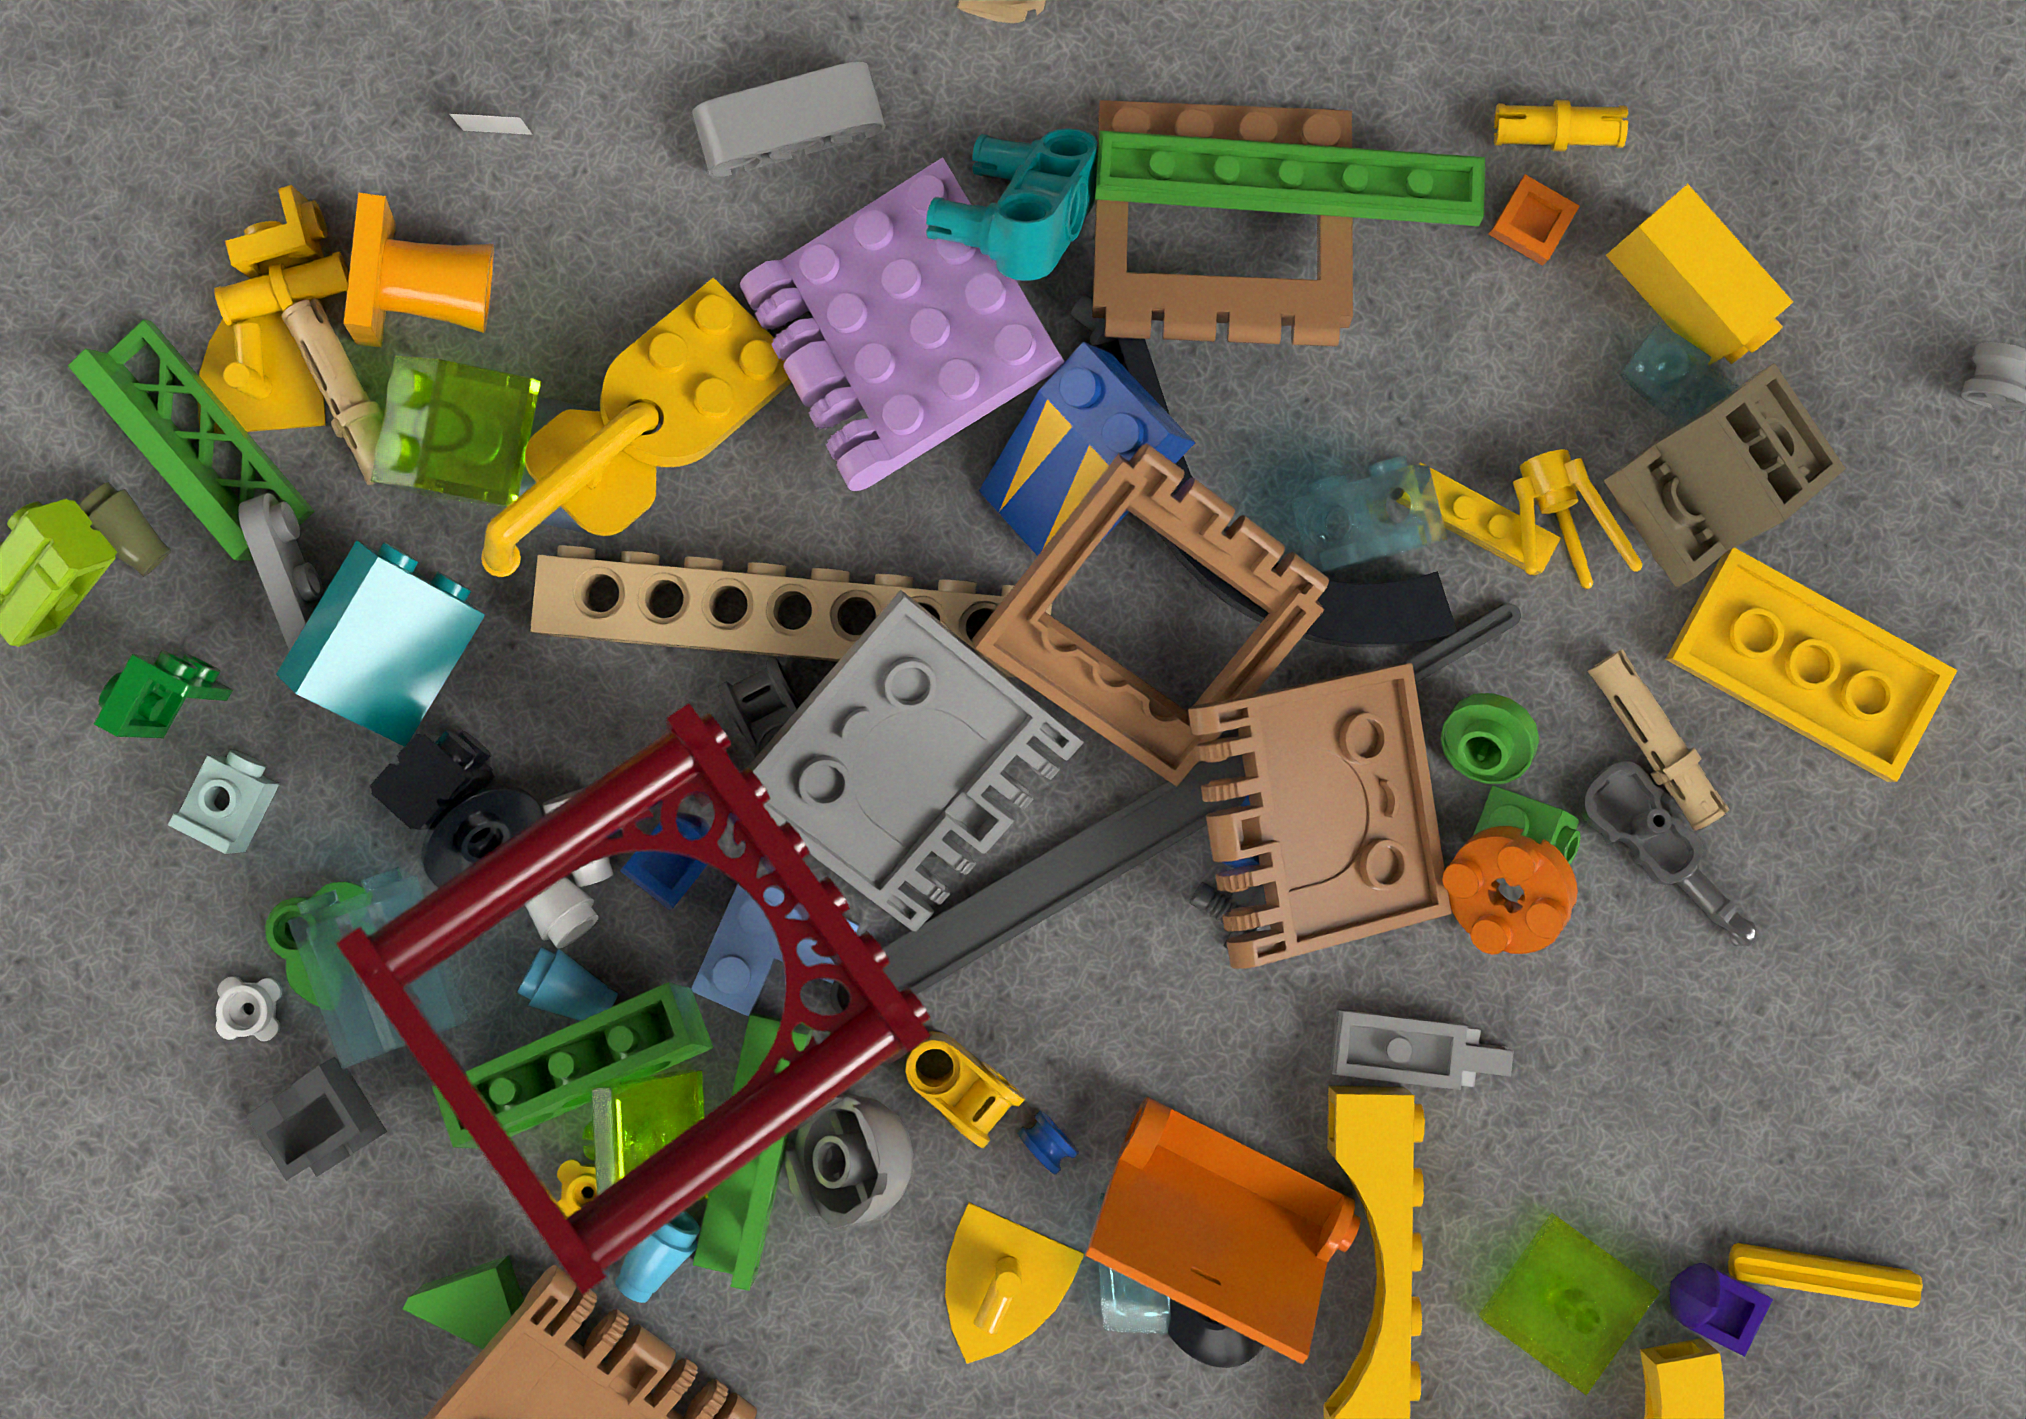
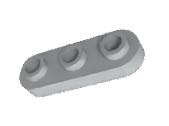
[239,493,323,651]

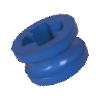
[1017,1110,1079,1175]

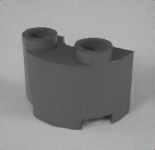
[246,1057,387,1181]

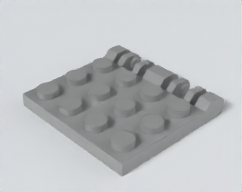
[748,590,1085,932]

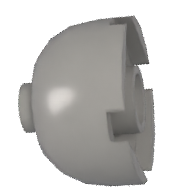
[785,1094,914,1229]

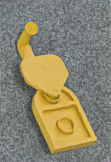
[481,277,791,577]

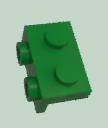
[94,650,233,739]

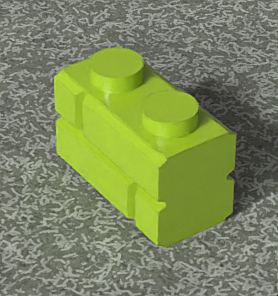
[0,498,118,647]

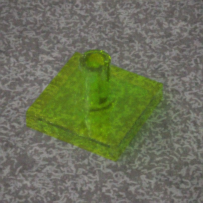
[582,1070,708,1201]
[1478,1212,1661,1396]

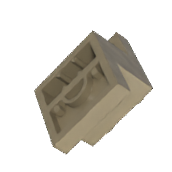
[1603,363,1846,588]

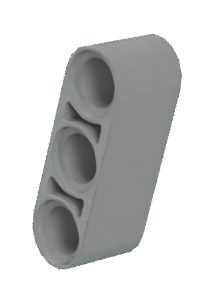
[692,62,885,177]

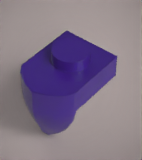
[1669,1263,1773,1357]

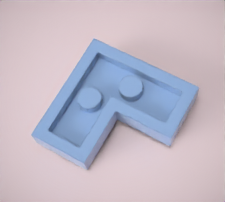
[691,884,860,1017]

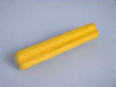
[1728,1243,1923,1308]

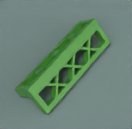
[67,319,315,561]
[693,1013,813,1291]

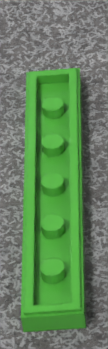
[1095,130,1485,226]

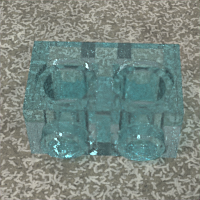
[1291,456,1448,574]

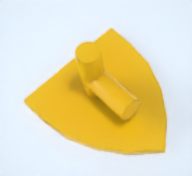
[198,310,326,434]
[945,1202,1084,1364]

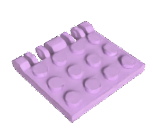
[740,157,1065,491]

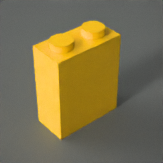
[1606,184,1793,368]

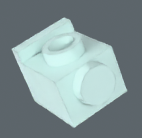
[168,750,279,854]

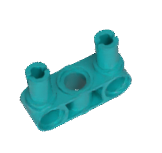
[926,128,1098,281]

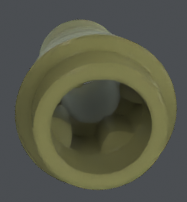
[79,482,171,577]

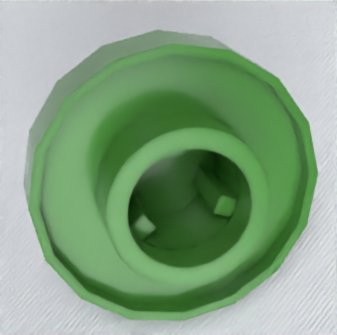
[1440,693,1539,784]

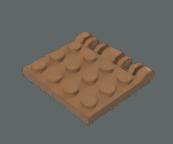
[1188,663,1451,969]
[423,1265,757,1419]

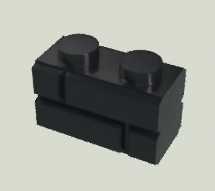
[370,729,495,830]

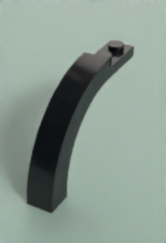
[1114,338,1458,647]

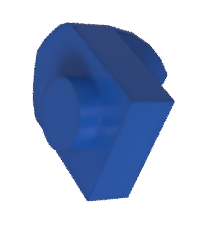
[620,812,710,911]

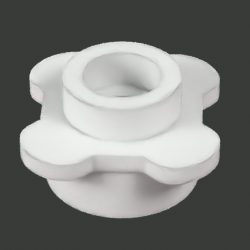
[216,976,282,1041]

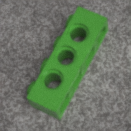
[432,982,714,1149]

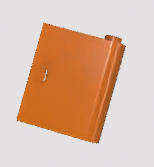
[1085,1096,1361,1364]

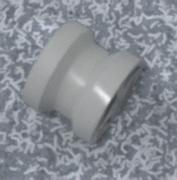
[1961,342,2026,412]

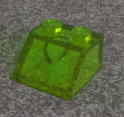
[371,355,541,507]

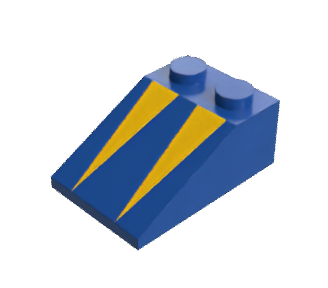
[979,342,1196,556]

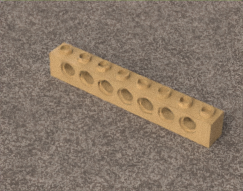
[530,545,1052,678]

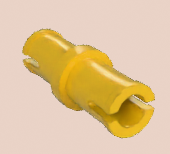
[1494,99,1628,152]
[214,251,349,327]

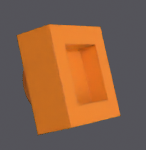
[1488,174,1580,266]

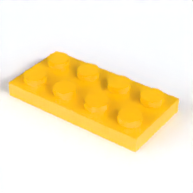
[1665,547,1958,782]

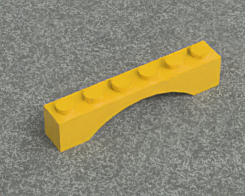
[1323,1086,1425,1419]

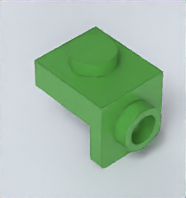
[1474,785,1581,864]

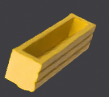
[1396,462,1561,576]

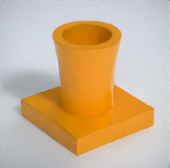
[344,192,494,348]

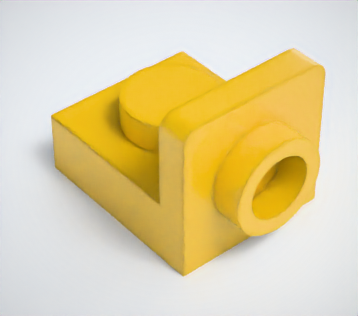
[225,185,328,279]

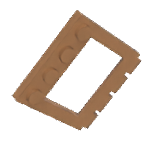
[1092,100,1353,347]
[972,443,1329,787]

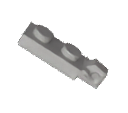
[1330,1008,1514,1090]

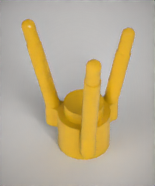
[1513,449,1643,589]

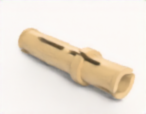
[282,298,405,485]
[1587,649,1730,831]

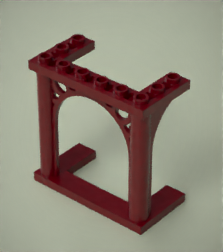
[335,703,931,1295]

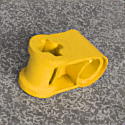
[905,1031,1026,1148]

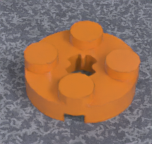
[1442,826,1578,955]

